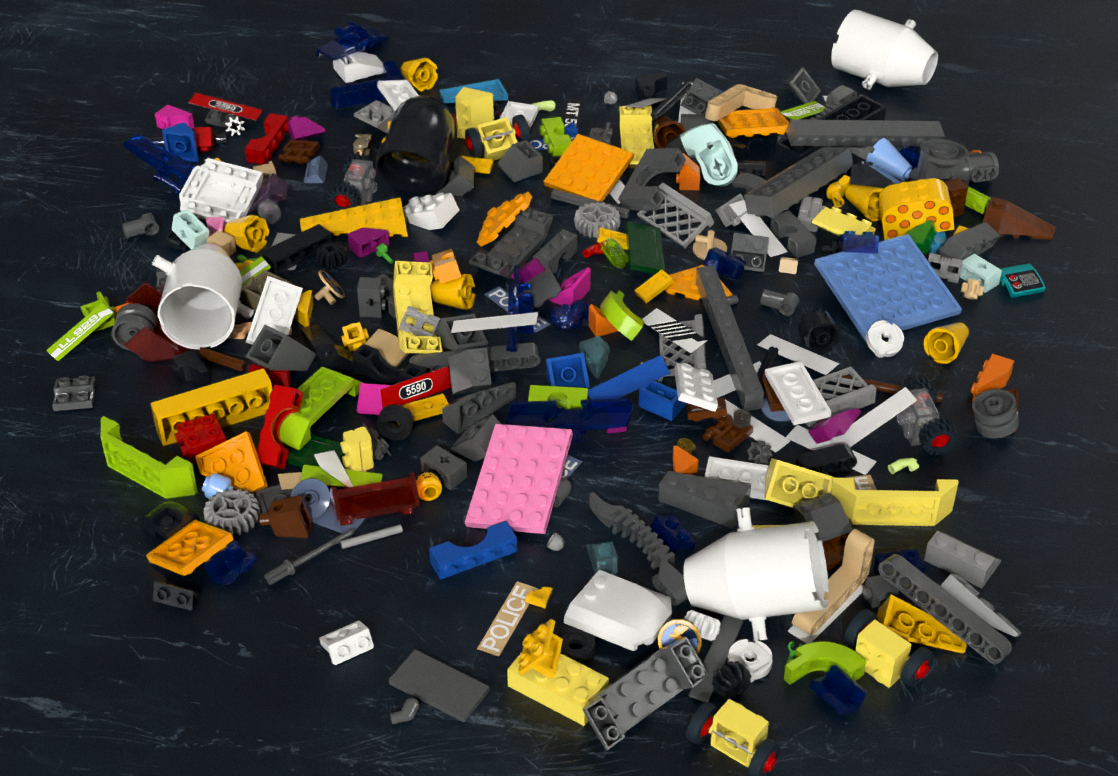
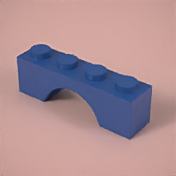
[429,521,517,579]

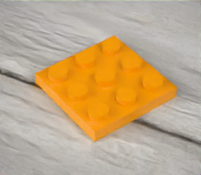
[146,520,234,576]

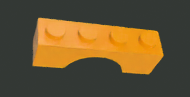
[430,249,461,284]

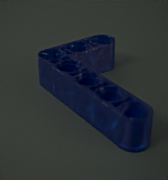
[330,60,405,108]

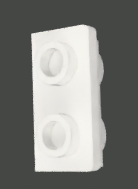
[319,620,374,665]

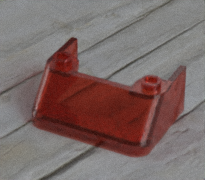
[125,282,188,362]
[329,473,420,526]

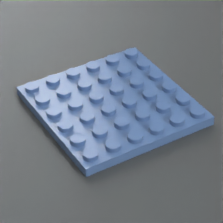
[814,234,962,341]

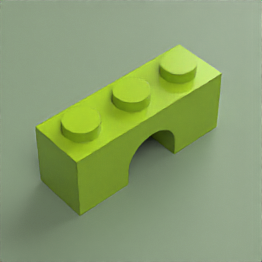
[539,117,572,157]
[528,385,588,418]

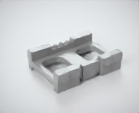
[928,253,963,283]
[399,306,440,336]

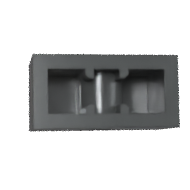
[357,277,387,318]
[420,445,467,490]

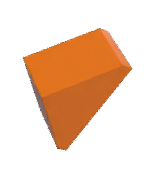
[589,304,618,337]
[673,446,698,475]

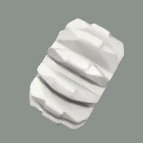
[684,610,721,641]

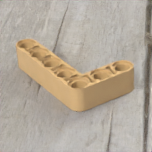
[705,84,777,121]
[792,529,875,636]

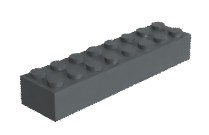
[744,146,853,218]

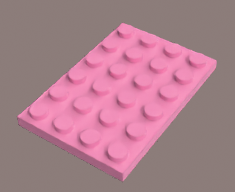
[465,424,573,534]

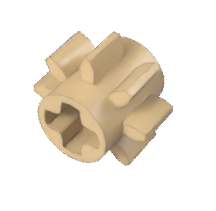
[960,279,984,300]

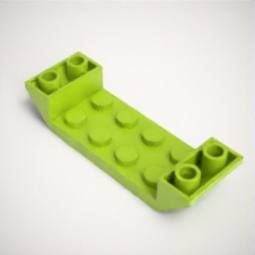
[280,367,363,450]
[101,416,198,499]

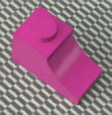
[155,105,194,129]

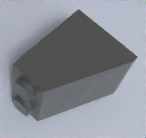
[246,325,316,371]

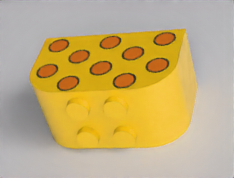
[878,178,954,240]

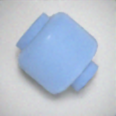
[202,473,234,499]

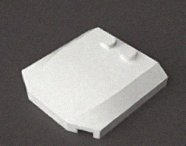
[179,158,263,225]
[564,570,672,651]

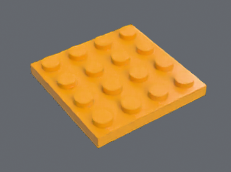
[717,108,789,138]
[543,134,634,202]

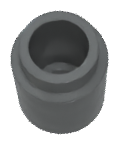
[553,478,572,507]

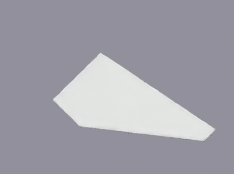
[314,450,353,488]

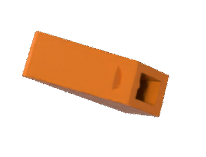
[971,354,1014,402]

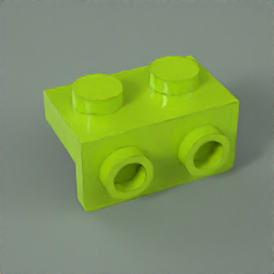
[965,186,991,214]
[81,291,117,332]

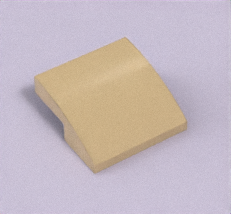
[365,329,409,368]

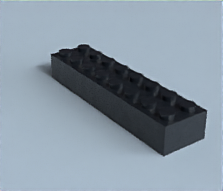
[774,94,886,167]

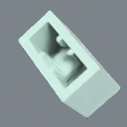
[171,209,210,249]
[960,254,1002,293]

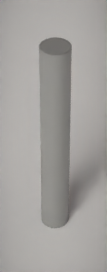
[340,524,403,549]

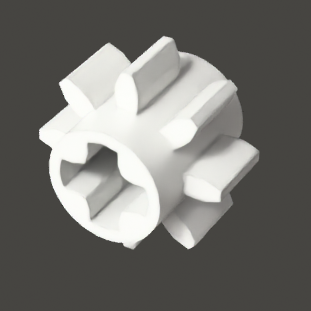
[225,117,245,137]

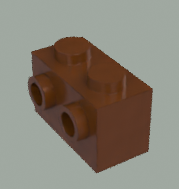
[944,178,968,217]

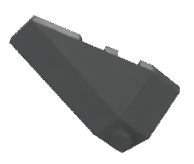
[442,382,516,434]

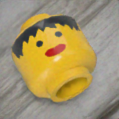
[414,471,442,501]

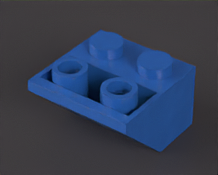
[639,379,687,421]

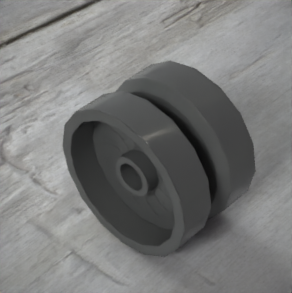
[111,304,158,351]
[972,389,1019,438]

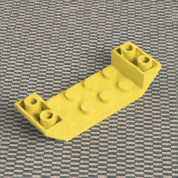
[619,105,654,168]
[393,261,442,354]
[831,478,958,526]

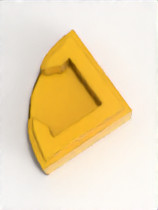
[525,587,553,608]

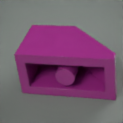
[287,116,326,140]
[348,228,389,258]

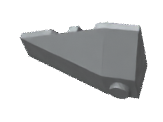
[940,574,1022,637]

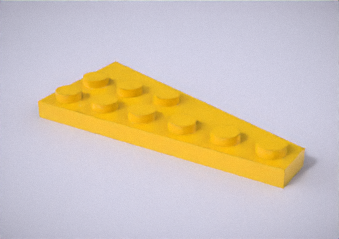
[300,198,408,237]

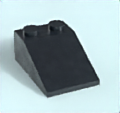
[850,161,902,188]

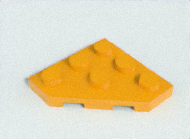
[477,192,532,247]
[665,264,732,300]
[195,431,268,494]

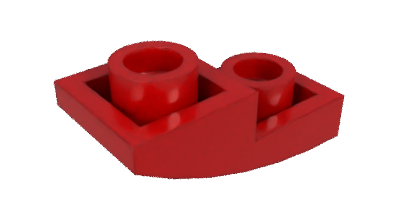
[248,364,291,387]

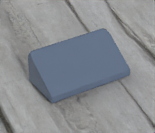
[304,156,328,183]

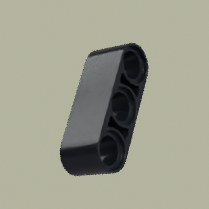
[796,444,857,475]

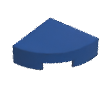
[564,122,579,138]

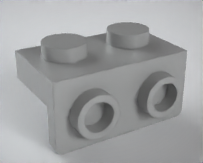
[715,193,747,227]

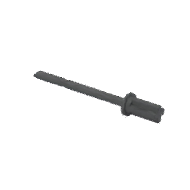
[264,528,355,585]

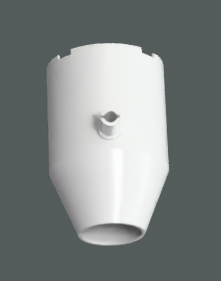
[831,10,938,89]
[152,244,254,349]
[684,508,829,641]

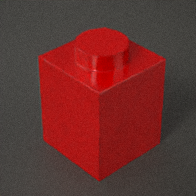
[194,127,214,153]

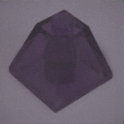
[248,173,289,213]

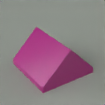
[549,267,591,309]
[357,383,392,415]

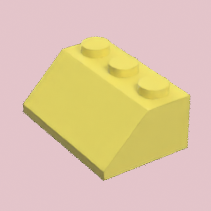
[455,87,494,139]
[812,206,876,245]
[764,458,835,508]

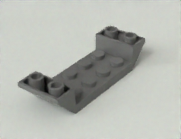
[469,207,553,279]
[582,636,709,750]

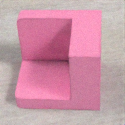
[206,217,225,237]

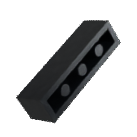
[261,224,332,275]

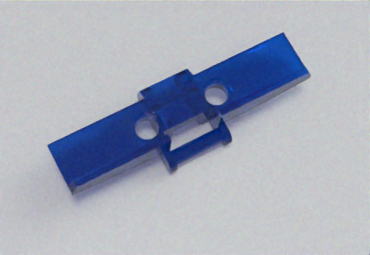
[316,22,389,61]
[123,133,196,194]
[506,265,534,352]
[505,398,634,443]

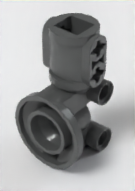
[909,139,999,186]

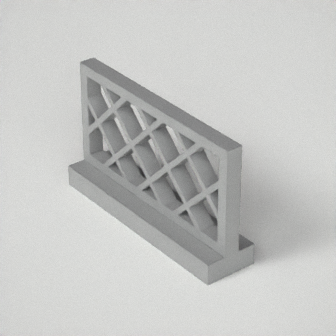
[637,182,714,248]
[659,314,707,377]
[805,367,876,427]

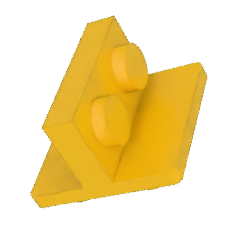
[518,619,563,679]

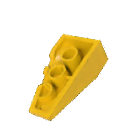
[877,595,967,654]

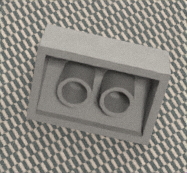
[924,531,1001,589]

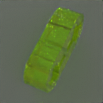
[602,238,629,269]

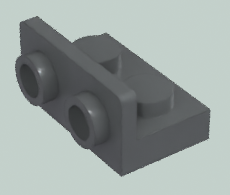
[589,122,613,145]

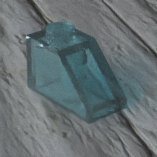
[579,336,610,378]
[587,541,618,575]

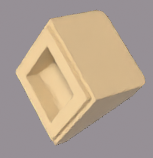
[779,257,799,274]

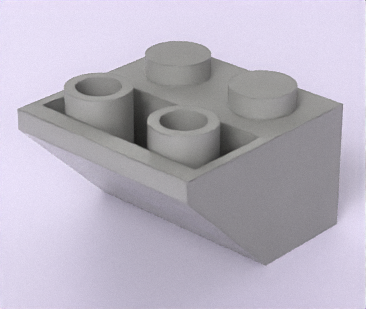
[354,100,395,133]

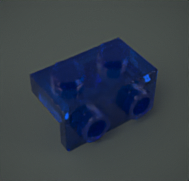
[839,231,879,253]
[650,515,697,554]
[204,541,258,585]
[810,665,867,715]

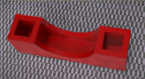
[245,113,289,165]
[256,384,304,470]

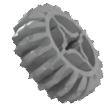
[574,202,620,239]
[203,488,260,536]

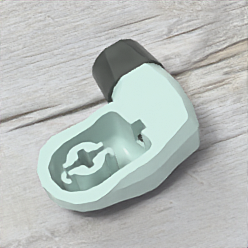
[666,123,738,187]

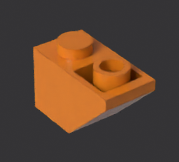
[676,153,700,190]

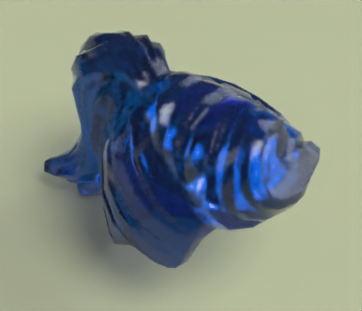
[549,300,589,330]

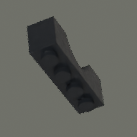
[352,344,427,385]

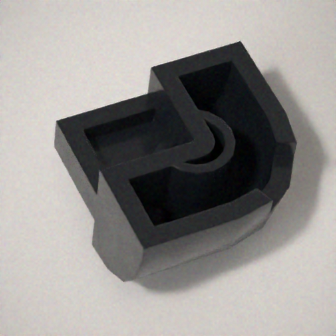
[141,501,200,539]

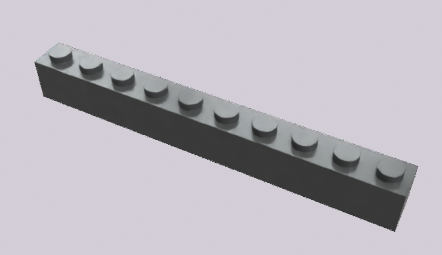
[786,119,945,147]
[696,265,764,411]

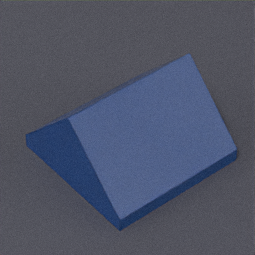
[162,122,199,162]
[546,353,590,390]

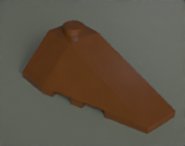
[983,197,1056,240]

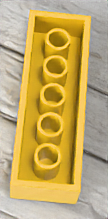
[150,368,272,446]

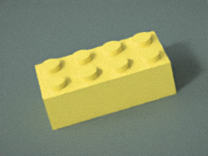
[507,652,609,726]

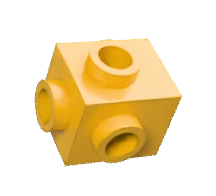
[341,322,369,351]

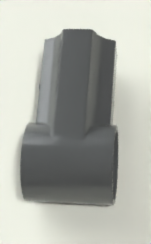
[122,213,159,239]
[760,289,800,316]

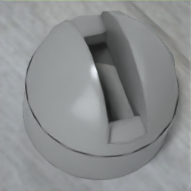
[604,91,618,105]
[547,533,564,551]

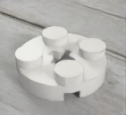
[865,320,904,358]
[727,639,772,682]

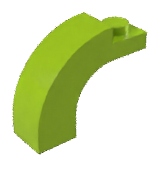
[600,290,644,341]
[784,642,867,686]

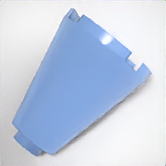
[866,138,912,180]

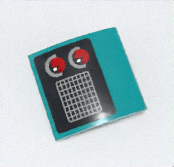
[1000,263,1046,298]

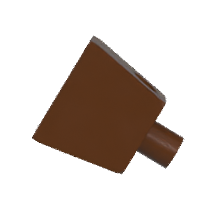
[259,495,312,538]

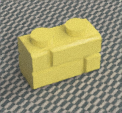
[340,426,374,471]

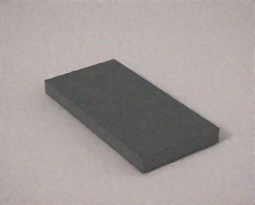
[389,649,490,723]

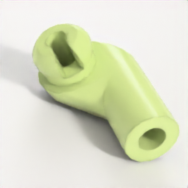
[532,100,555,112]
[888,457,919,474]

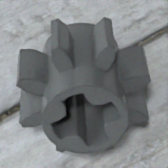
[747,440,773,464]

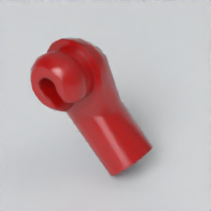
[582,242,608,258]

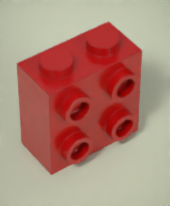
[174,413,226,463]

